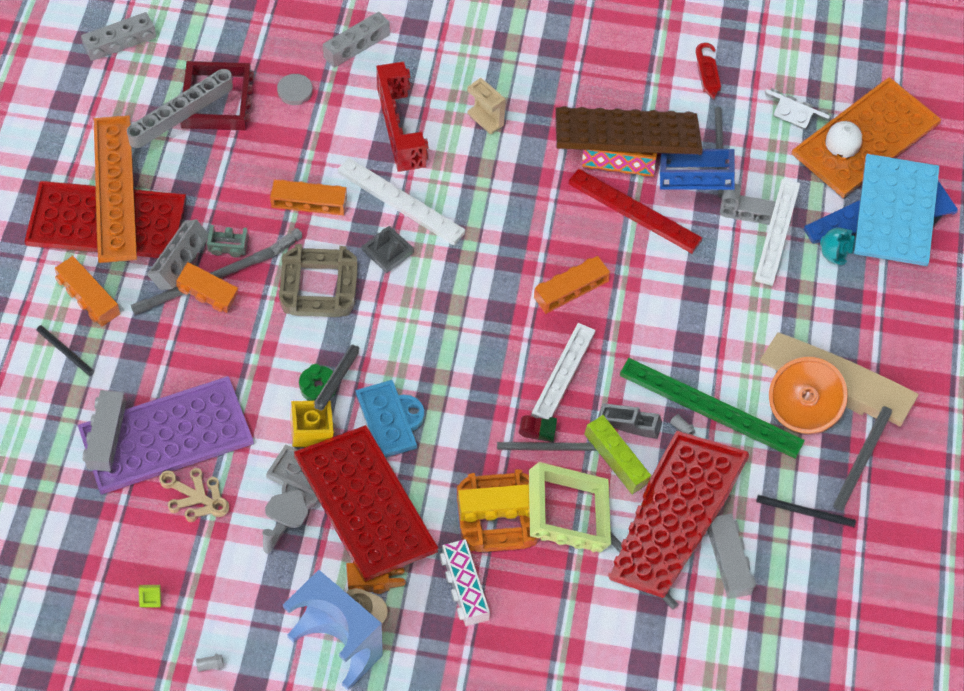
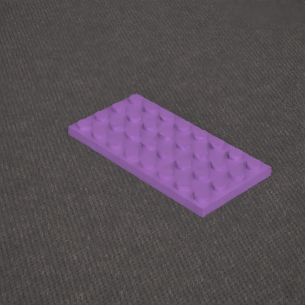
[77,376,254,495]

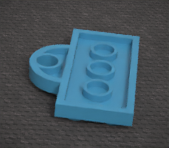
[355,380,424,458]

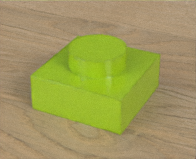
[139,585,161,607]

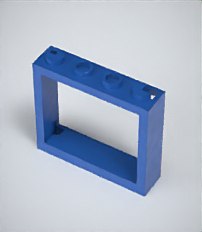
[660,149,735,190]

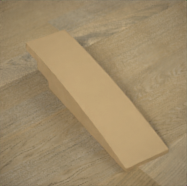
[760,332,919,427]

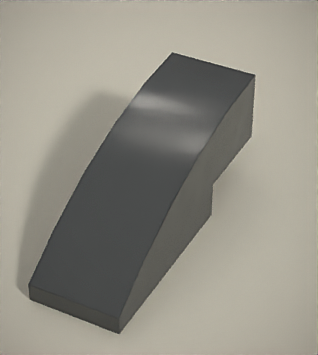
[598,403,663,439]

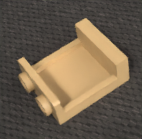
[467,78,505,134]

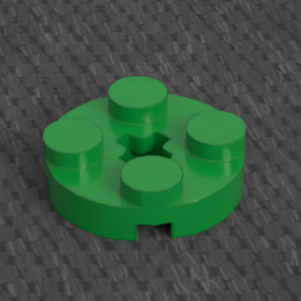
[299,364,337,401]

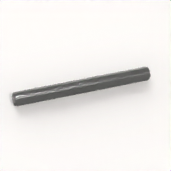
[833,406,892,511]

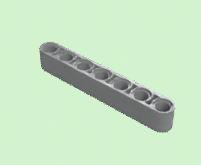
[127,69,233,148]

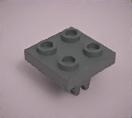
[362,226,414,273]

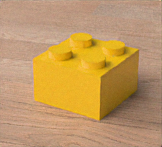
[290,400,334,447]

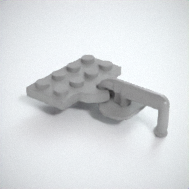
[262,444,319,554]

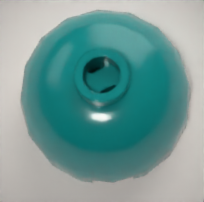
[820,227,855,265]

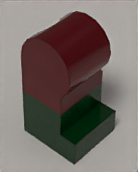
[519,415,557,442]

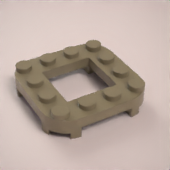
[279,244,358,317]

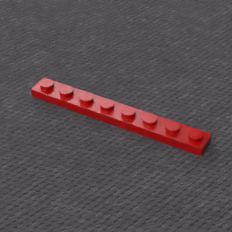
[568,168,703,254]

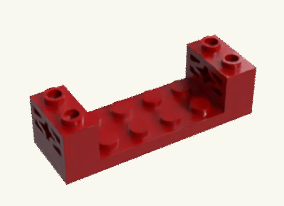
[376,61,429,172]

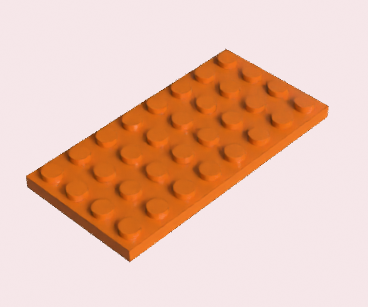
[791,77,941,199]

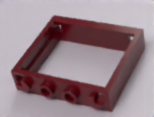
[180,61,254,131]

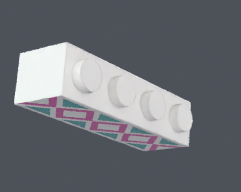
[439,539,490,627]

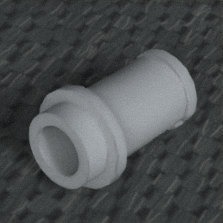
[670,414,695,435]
[196,653,224,672]

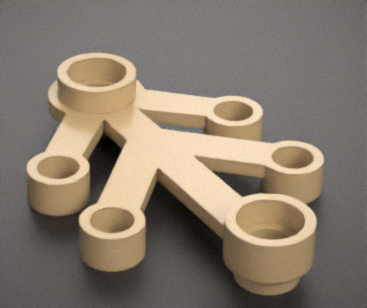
[159,468,229,522]

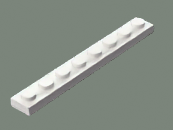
[338,157,465,246]

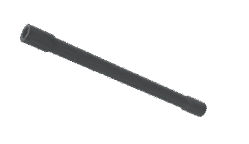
[131,247,274,316]

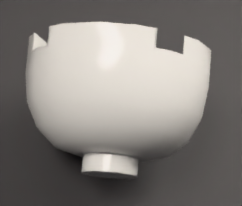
[826,121,862,158]

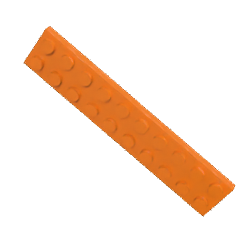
[93,115,137,263]

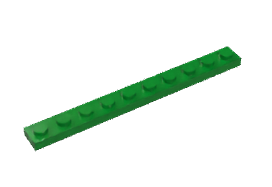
[620,358,805,459]

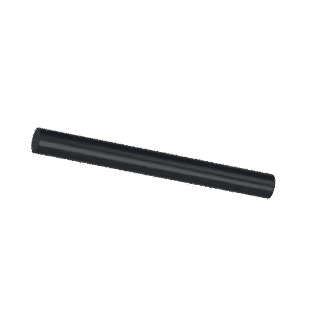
[36,325,94,376]

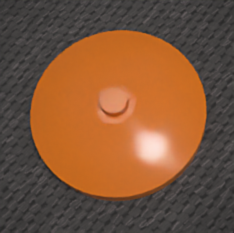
[769,357,848,435]

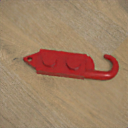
[695,42,721,100]

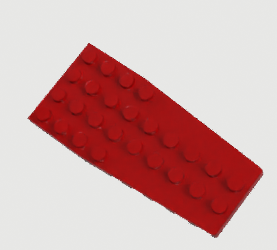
[608,431,749,598]

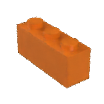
[176,262,238,313]

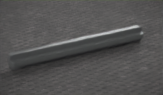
[314,344,360,411]

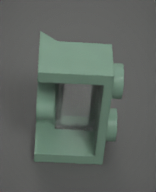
[207,225,249,257]

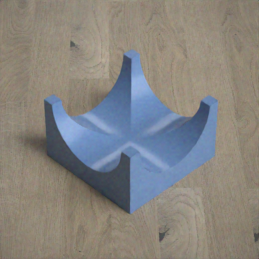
[283,570,383,691]

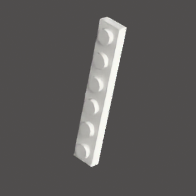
[755,179,800,286]
[531,323,595,419]

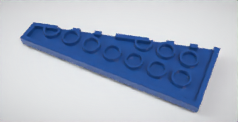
[803,180,958,244]

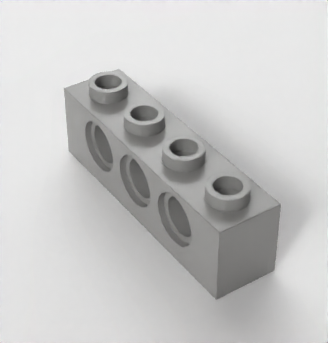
[323,11,390,68]
[147,219,208,290]

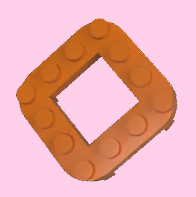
[457,469,539,552]

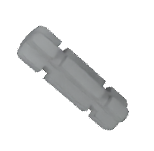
[270,228,302,256]

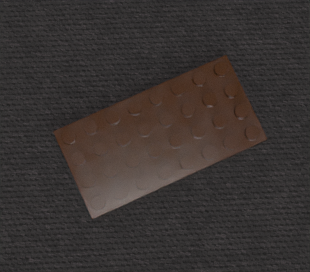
[555,106,702,155]

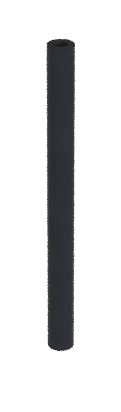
[756,495,856,528]

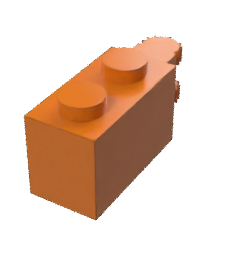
[346,563,406,594]

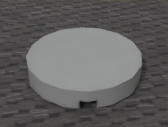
[277,74,313,105]

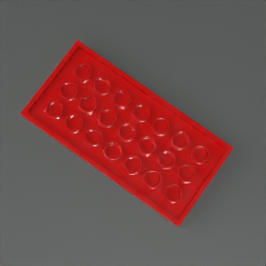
[24,181,186,258]
[294,425,439,582]

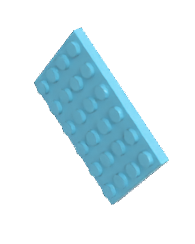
[854,154,939,266]

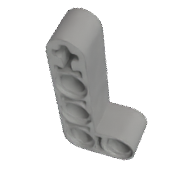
[720,183,792,225]

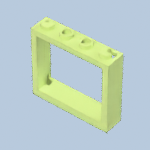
[529,462,611,552]

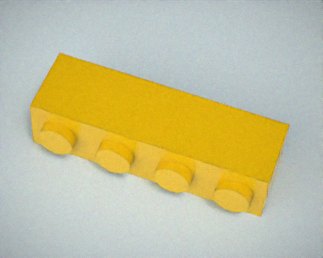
[458,484,530,522]

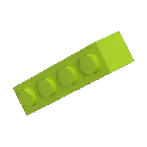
[584,415,651,495]

